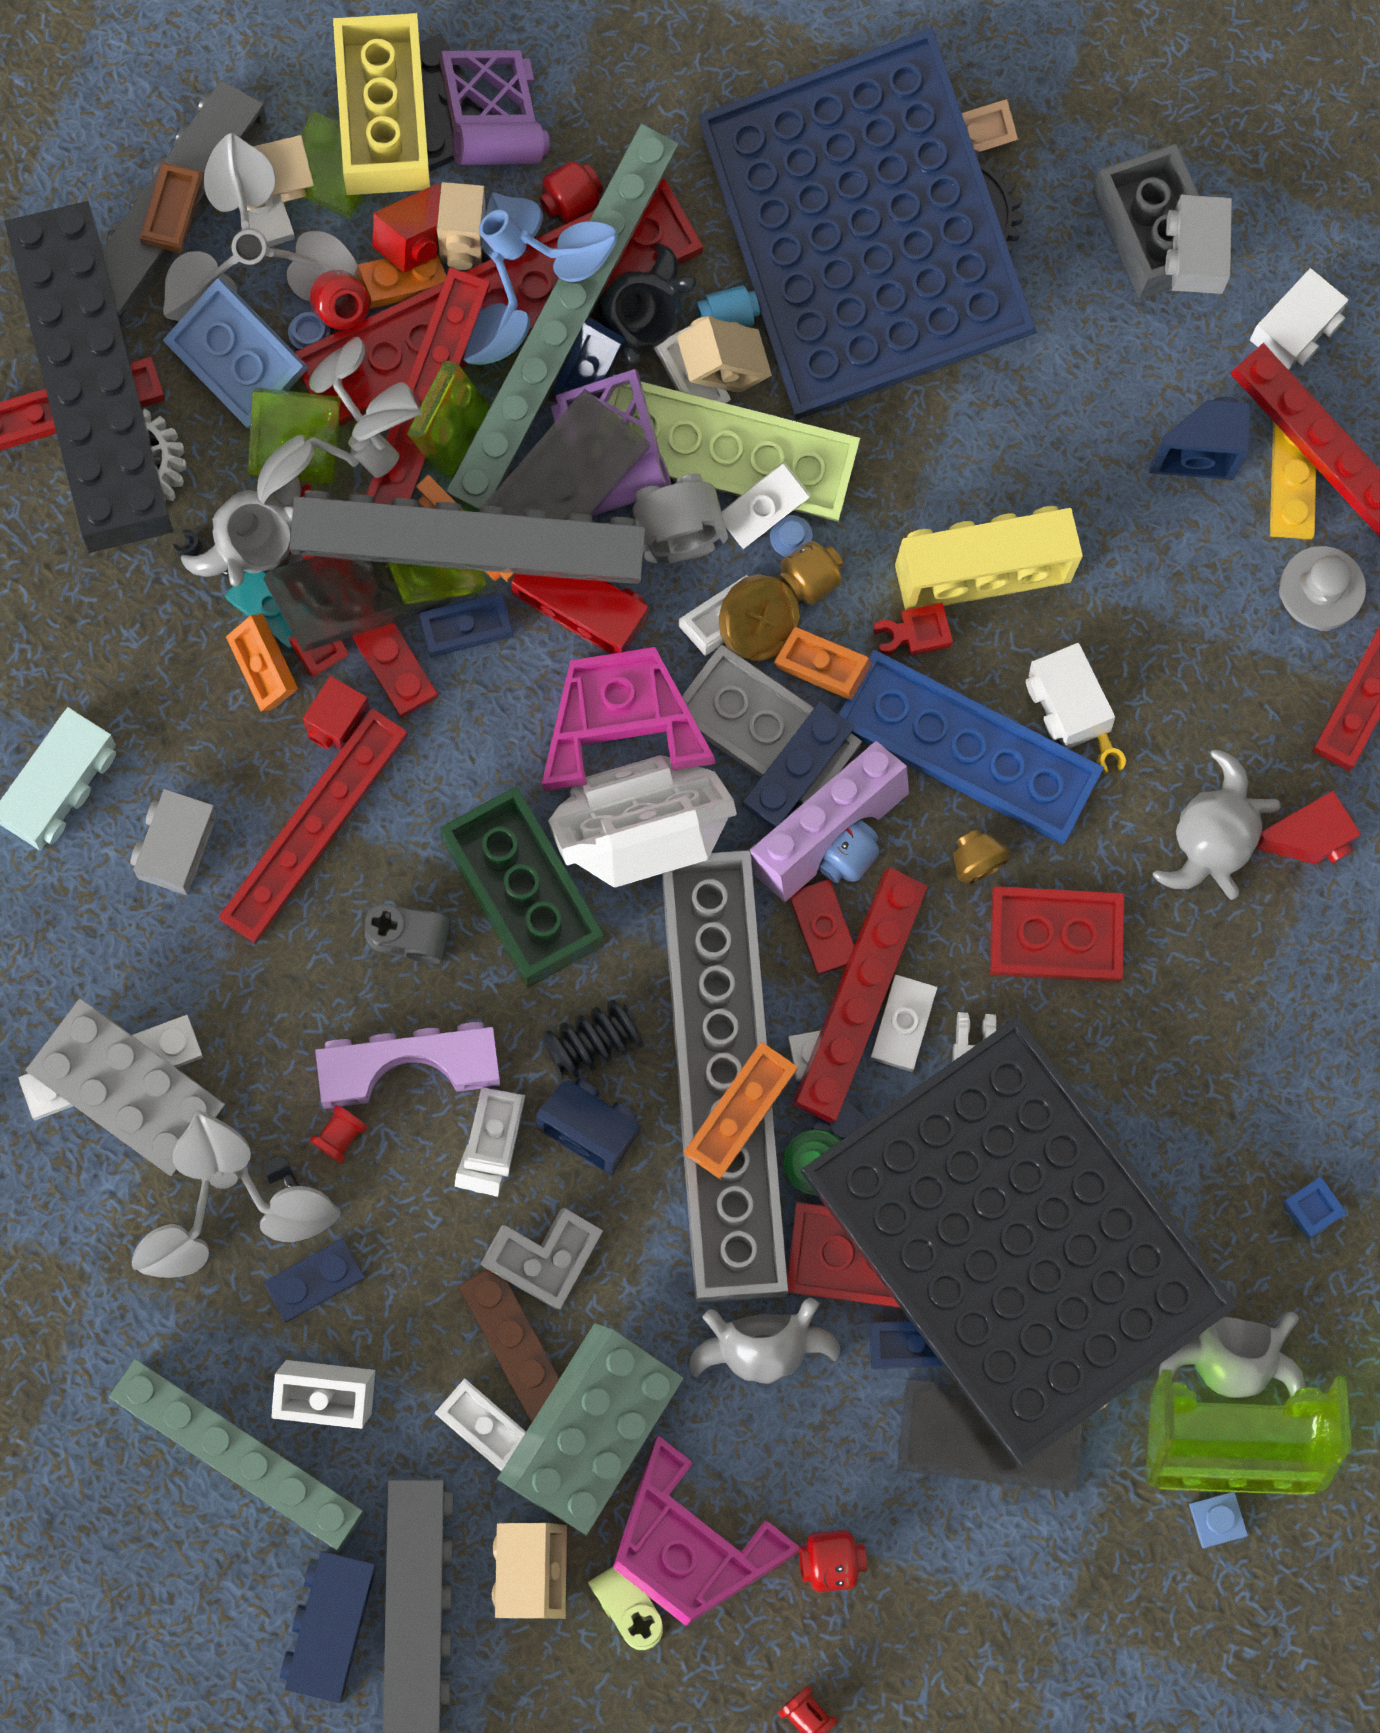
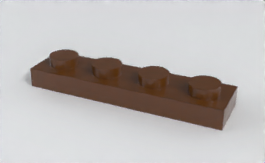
[458,1270,559,1424]

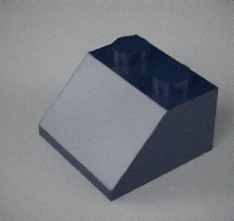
[1149,397,1250,480]
[536,1078,641,1176]

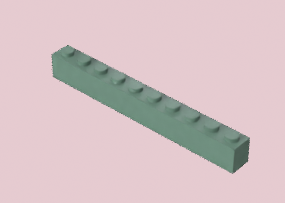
[446,123,679,512]

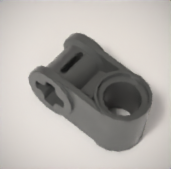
[365,904,452,964]

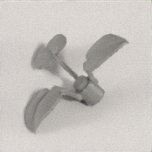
[163,133,357,321]
[257,336,422,505]
[132,1110,341,1278]

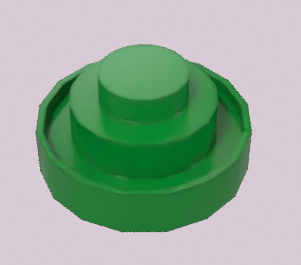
[783,1129,842,1196]

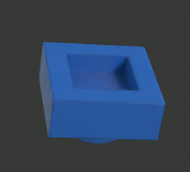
[1282,1176,1346,1240]

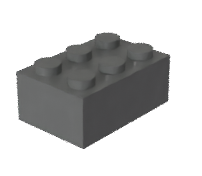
[1092,144,1199,300]

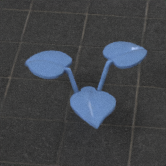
[464,192,618,365]

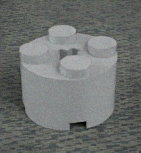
[633,474,728,564]

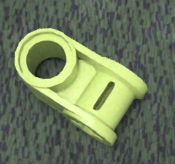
[588,1566,663,1650]

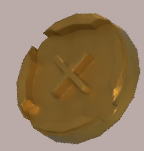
[718,574,800,661]

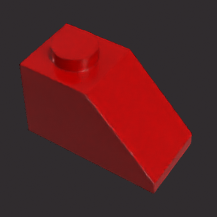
[372,183,441,273]
[1256,791,1361,865]

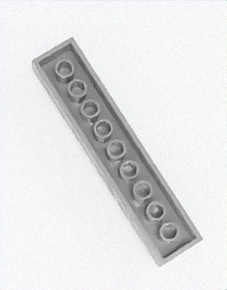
[662,850,788,1304]

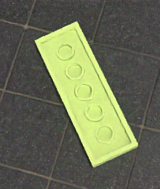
[592,375,860,522]

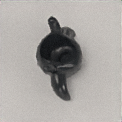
[599,243,696,366]

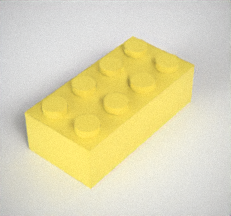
[333,13,430,195]
[895,506,1083,610]

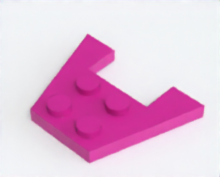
[542,647,716,791]
[613,1435,799,1626]

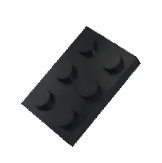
[420,33,484,172]

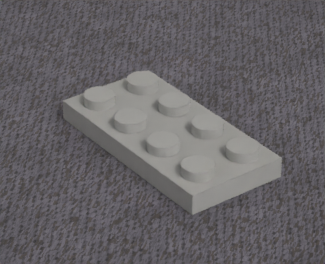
[682,644,862,806]
[25,998,225,1176]

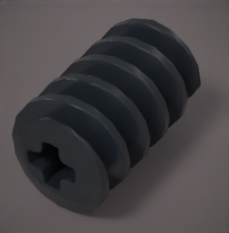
[543,999,644,1081]

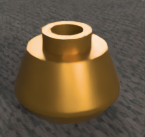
[953,829,1010,885]

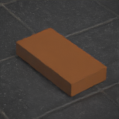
[139,162,204,254]

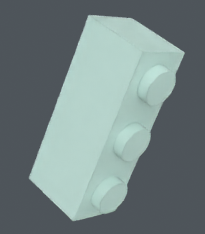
[0,707,116,851]

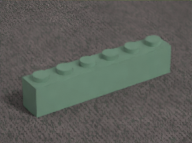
[108,1359,366,1552]

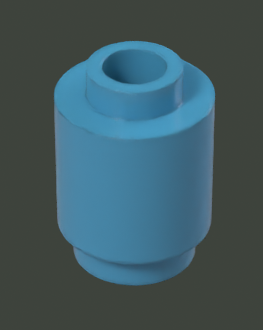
[695,285,760,327]

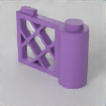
[439,50,549,165]
[550,369,671,516]

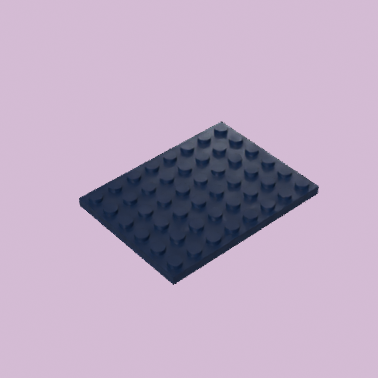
[697,28,1037,420]

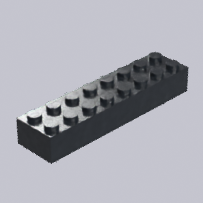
[4,201,174,553]

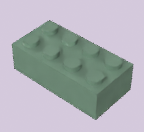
[497,1323,684,1536]

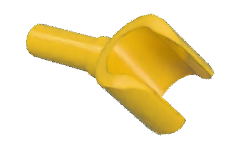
[1096,733,1126,774]

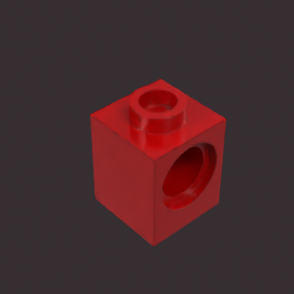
[302,676,370,750]

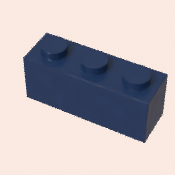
[280,1551,377,1703]

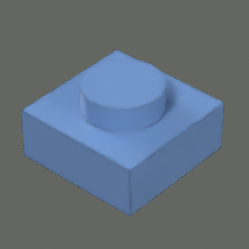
[1189,1492,1248,1549]

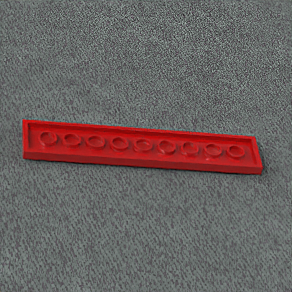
[295,178,703,431]

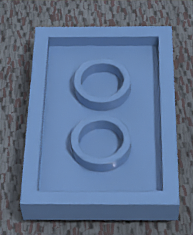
[163,278,309,429]

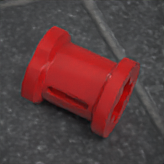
[309,1105,368,1164]
[778,1685,839,1733]

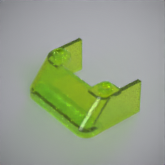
[1146,1369,1352,1495]

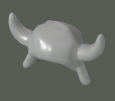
[181,476,301,586]
[1153,750,1281,900]
[689,1298,841,1384]
[1159,1312,1305,1410]

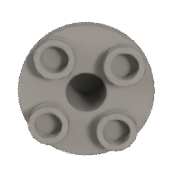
[1279,546,1366,631]

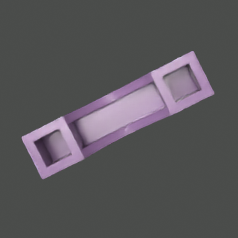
[750,741,909,902]
[315,1022,500,1109]

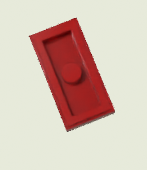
[789,879,854,976]

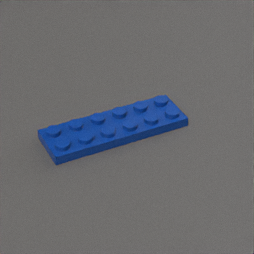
[838,650,1104,845]

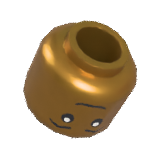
[778,541,844,605]

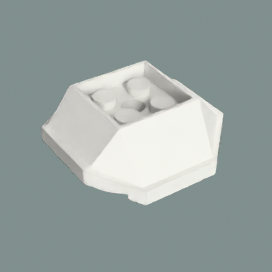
[548,755,737,888]

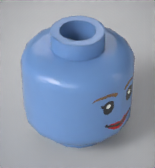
[818,820,879,883]

